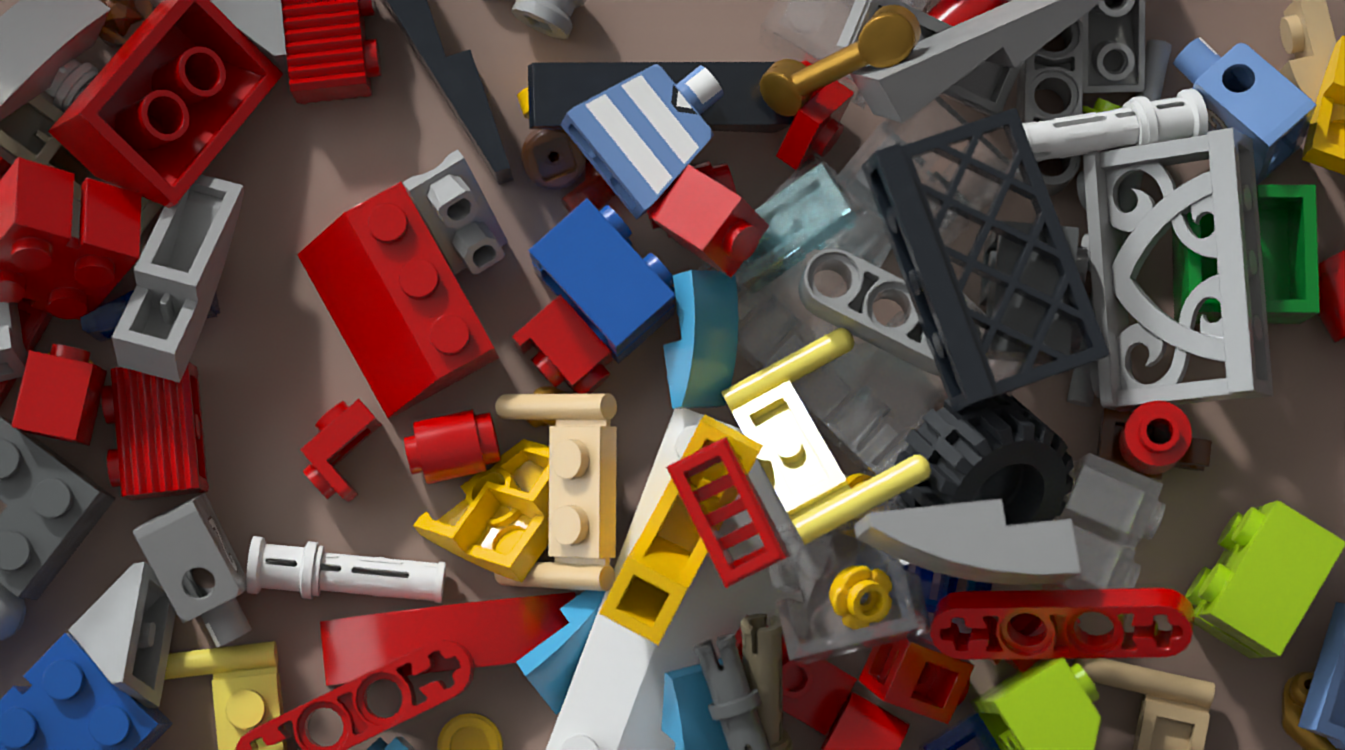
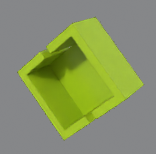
[1185,500,1345,659]

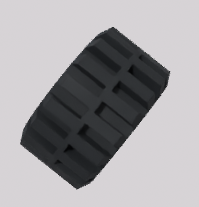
[895,393,1074,526]

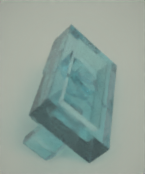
[736,163,858,295]

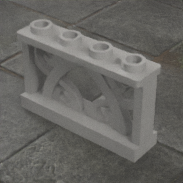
[1077,128,1273,412]

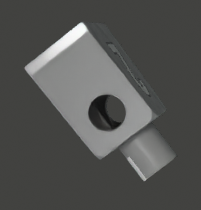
[132,493,252,647]

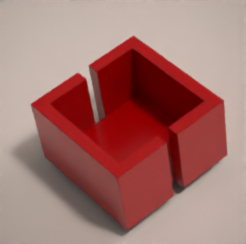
[0,157,142,321]

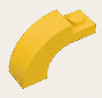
[598,414,763,645]

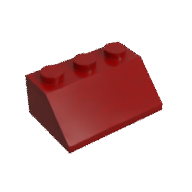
[48,0,283,208]
[297,181,499,419]

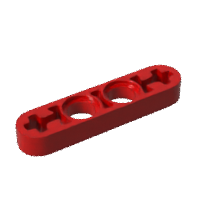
[930,588,1195,660]
[235,640,475,750]

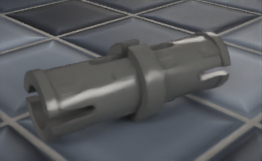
[693,634,771,750]

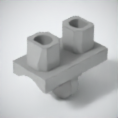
[402,149,508,274]

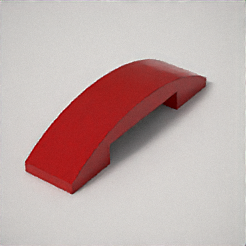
[320,592,576,686]

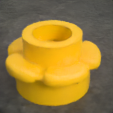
[829,565,892,630]

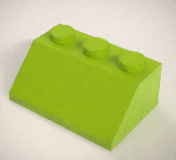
[970,658,1101,750]

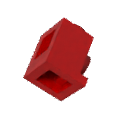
[512,294,612,394]
[858,622,975,724]

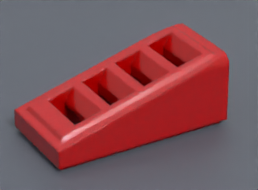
[666,436,790,588]

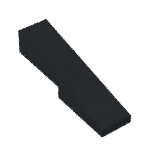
[383,0,514,185]
[528,62,794,133]

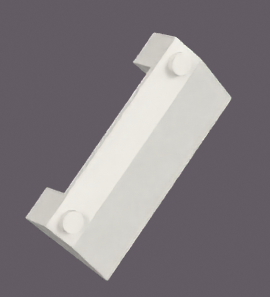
[546,409,848,750]

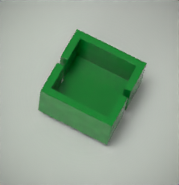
[1172,184,1320,324]

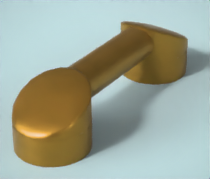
[759,5,921,117]

